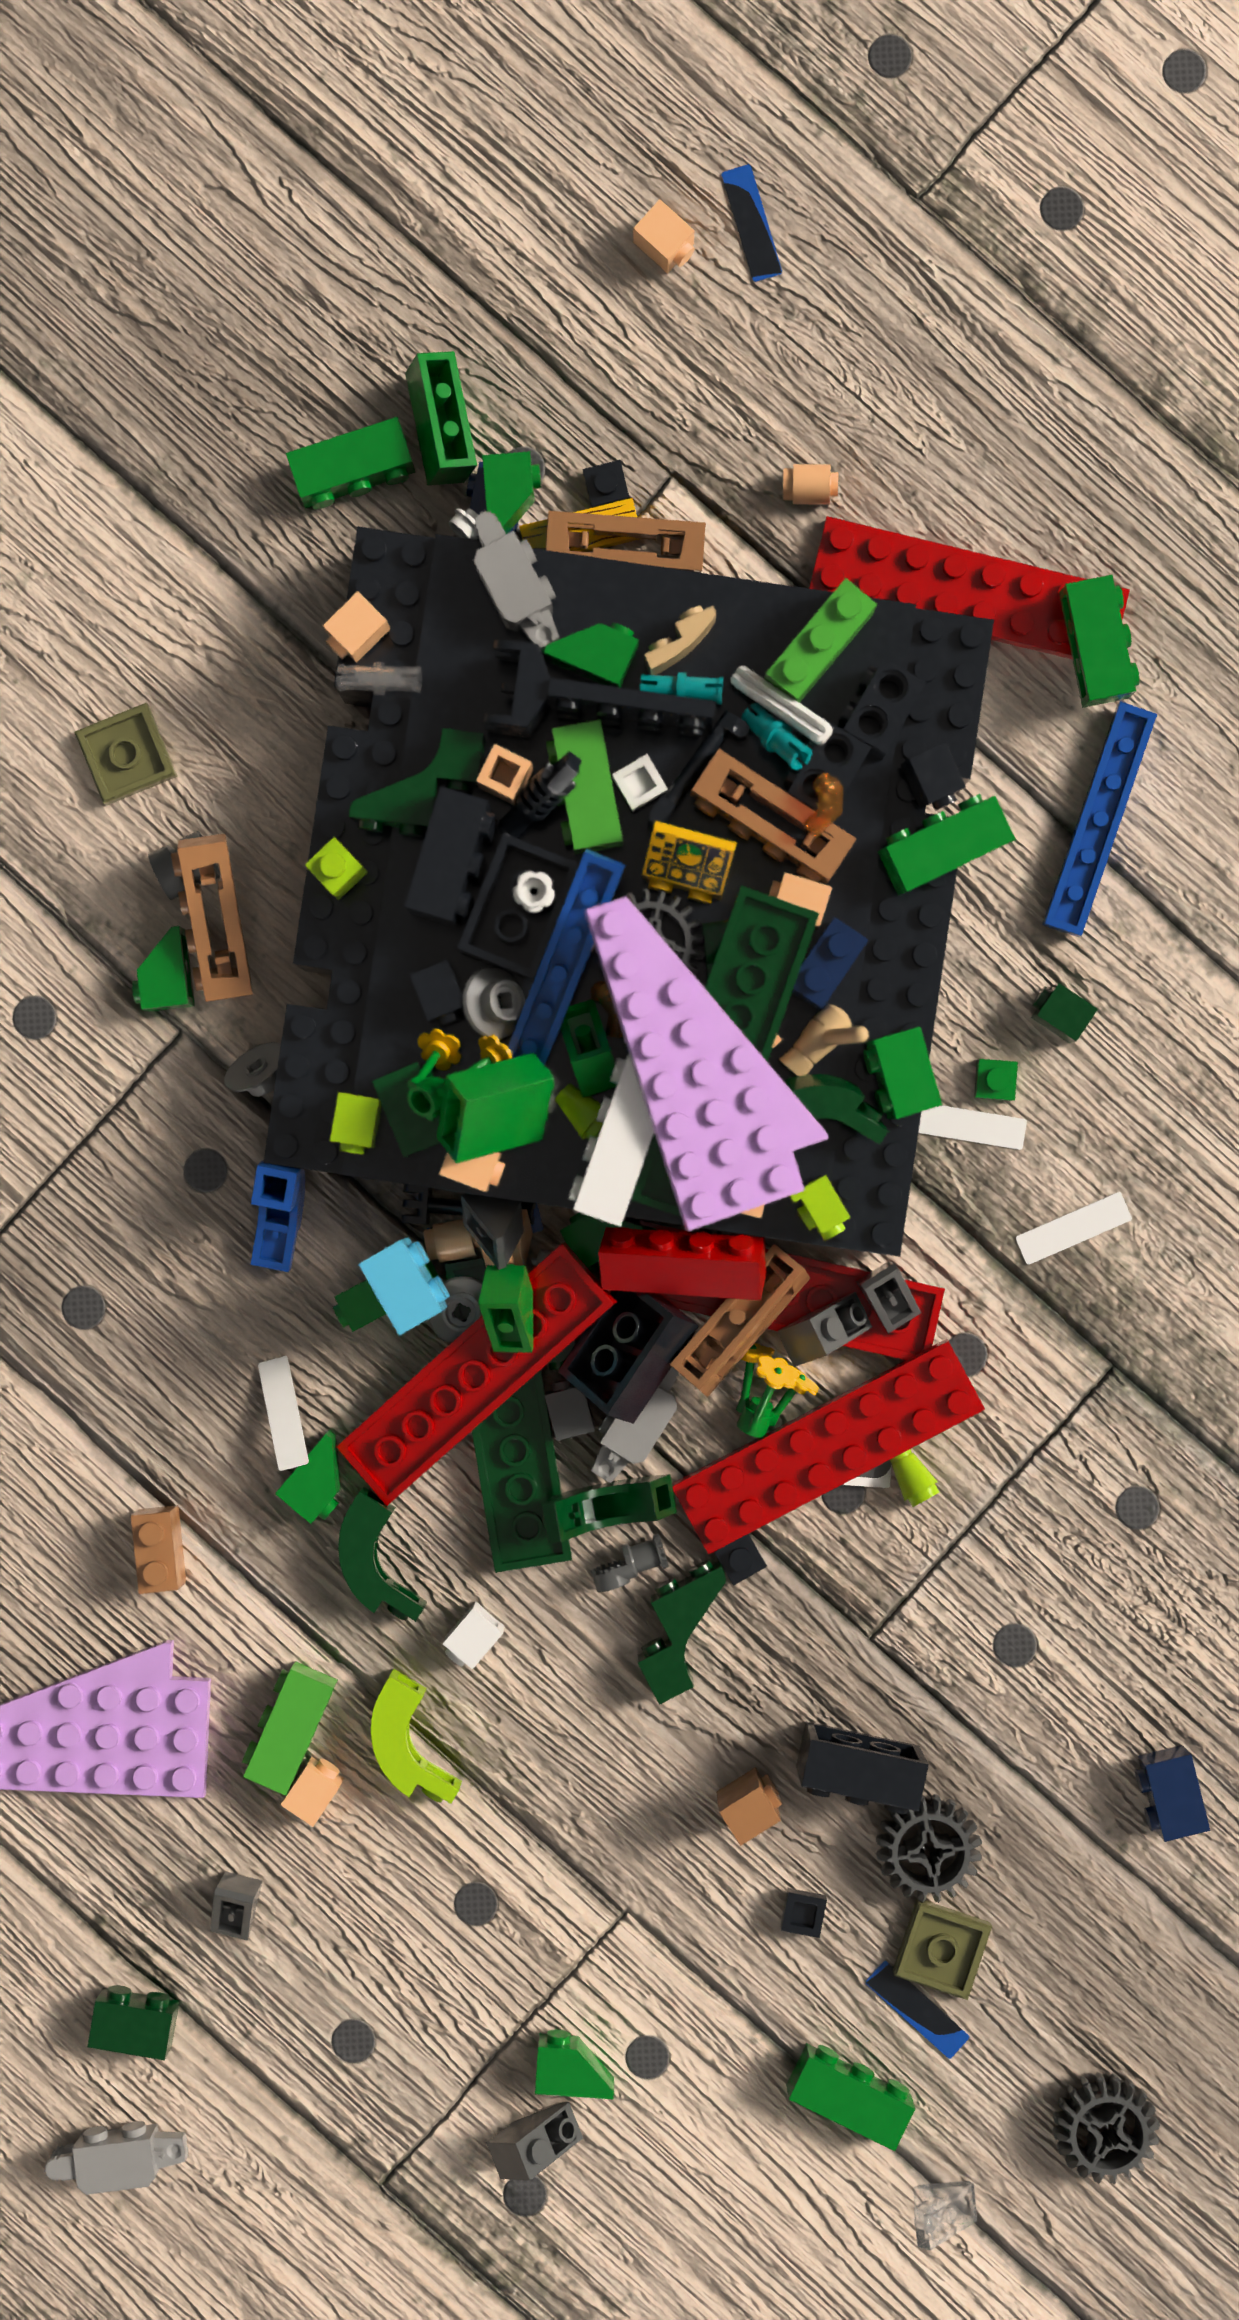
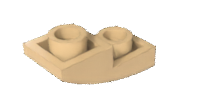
[644,606,716,675]

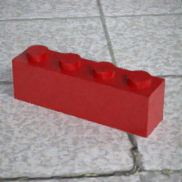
[598,1227,766,1301]

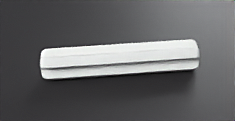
[731,666,833,745]

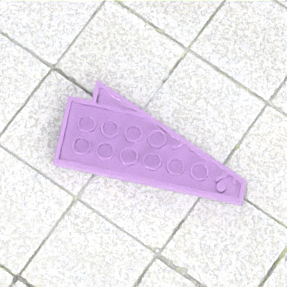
[584,897,829,1231]
[0,1640,211,1798]

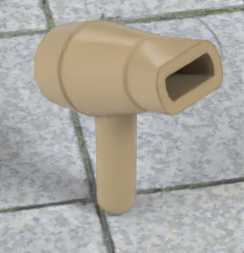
[779,1004,869,1076]

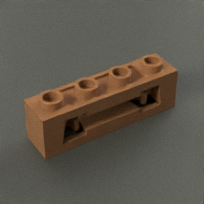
[546,511,706,573]
[691,749,856,885]
[171,833,253,1002]
[670,1244,810,1397]

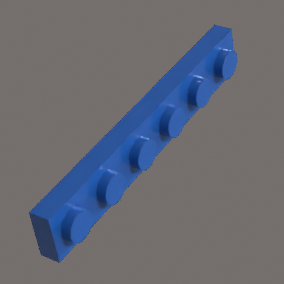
[1042,701,1157,937]
[508,849,625,1066]

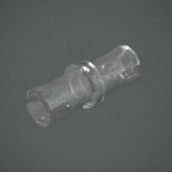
[337,662,422,695]

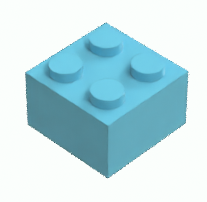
[359,1237,450,1336]

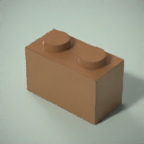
[131,1505,186,1594]
[716,1767,782,1846]

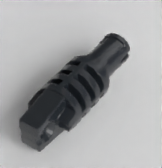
[498,751,582,838]

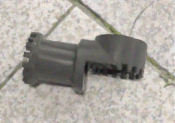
[591,1534,669,1592]

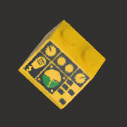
[642,821,736,904]

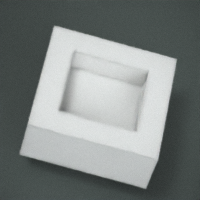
[612,754,668,812]

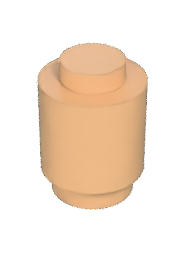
[783,464,838,505]
[424,1219,480,1263]

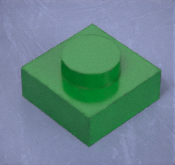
[974,1059,1018,1101]

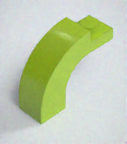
[371,1668,462,1804]

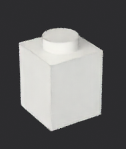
[443,1601,505,1669]

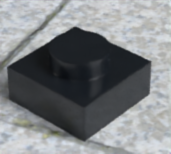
[583,460,630,508]
[714,1534,767,1586]
[780,1888,827,1938]

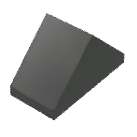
[461,1193,524,1270]
[856,1261,921,1334]
[210,1871,263,1941]

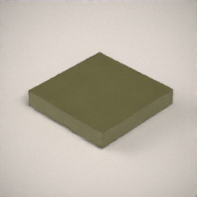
[75,703,178,806]
[892,1898,992,2000]

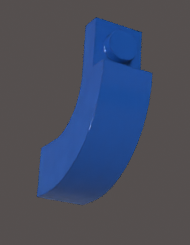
[250,1160,305,1272]

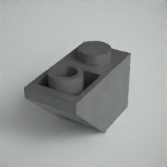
[777,1292,872,1367]
[486,2102,583,2181]

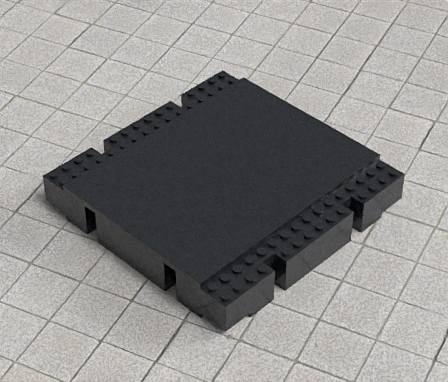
[263,526,994,1257]

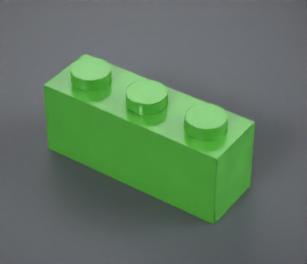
[765,578,877,703]
[546,720,623,855]
[242,1661,338,1796]

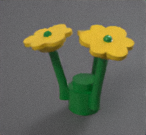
[407,1029,512,1121]
[736,1343,819,1438]

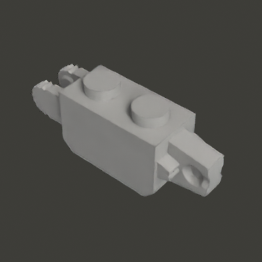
[474,511,559,651]
[591,1367,679,1483]
[44,2121,188,2195]

